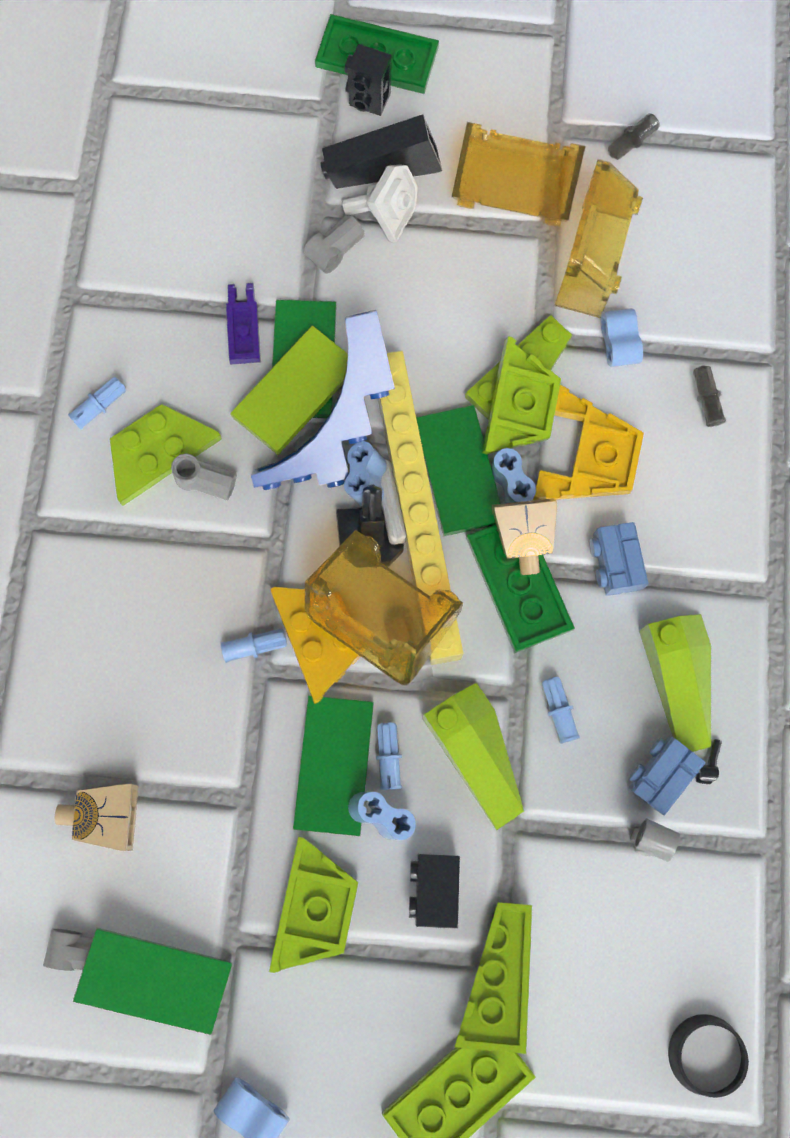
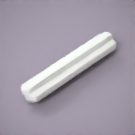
[381,460,406,545]

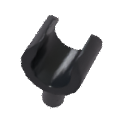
[695,739,722,784]

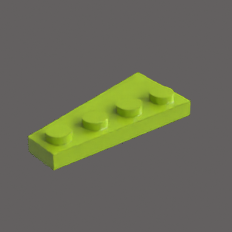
[465,315,572,420]
[455,902,532,1054]

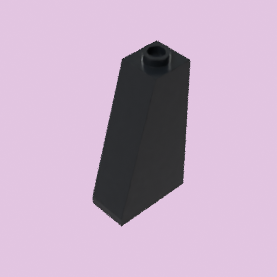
[320,114,442,189]

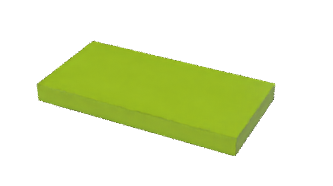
[230,326,348,455]
[382,1047,536,1138]

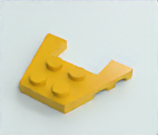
[533,385,644,500]

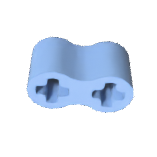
[601,308,643,367]
[344,441,387,507]
[491,448,536,503]
[348,792,416,840]
[214,1078,289,1138]

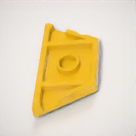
[270,587,364,704]

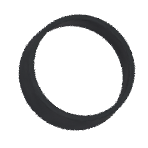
[668,1014,749,1098]

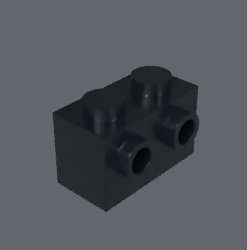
[345,44,392,116]
[409,854,460,928]

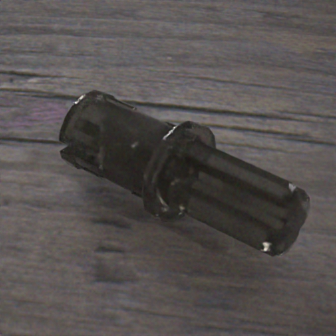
[608,113,660,160]
[693,365,726,427]

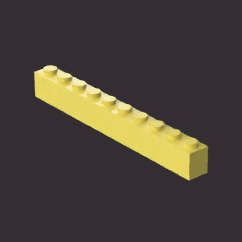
[378,351,464,665]

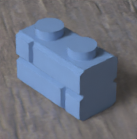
[589,522,649,596]
[628,736,706,816]

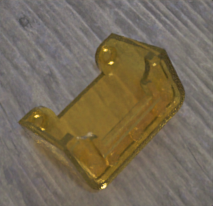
[452,122,586,227]
[304,530,463,685]

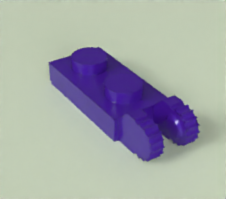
[226,283,261,365]

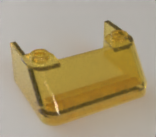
[554,159,643,318]

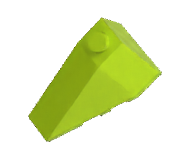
[639,614,711,752]
[422,683,524,830]

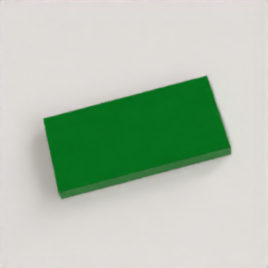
[315,14,439,94]
[272,300,337,419]
[416,405,501,537]
[466,524,575,653]
[293,696,374,836]
[73,927,232,1035]

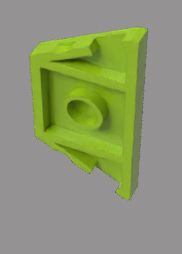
[482,336,561,454]
[110,404,222,506]
[269,837,358,973]

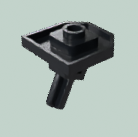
[336,484,404,568]

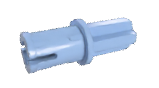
[68,377,126,430]
[221,629,287,663]
[542,677,580,744]
[376,722,402,790]

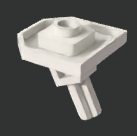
[342,164,418,243]

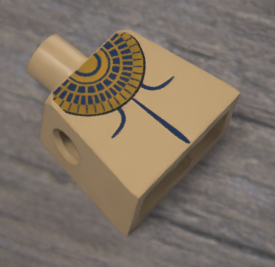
[492,498,557,575]
[55,784,139,851]

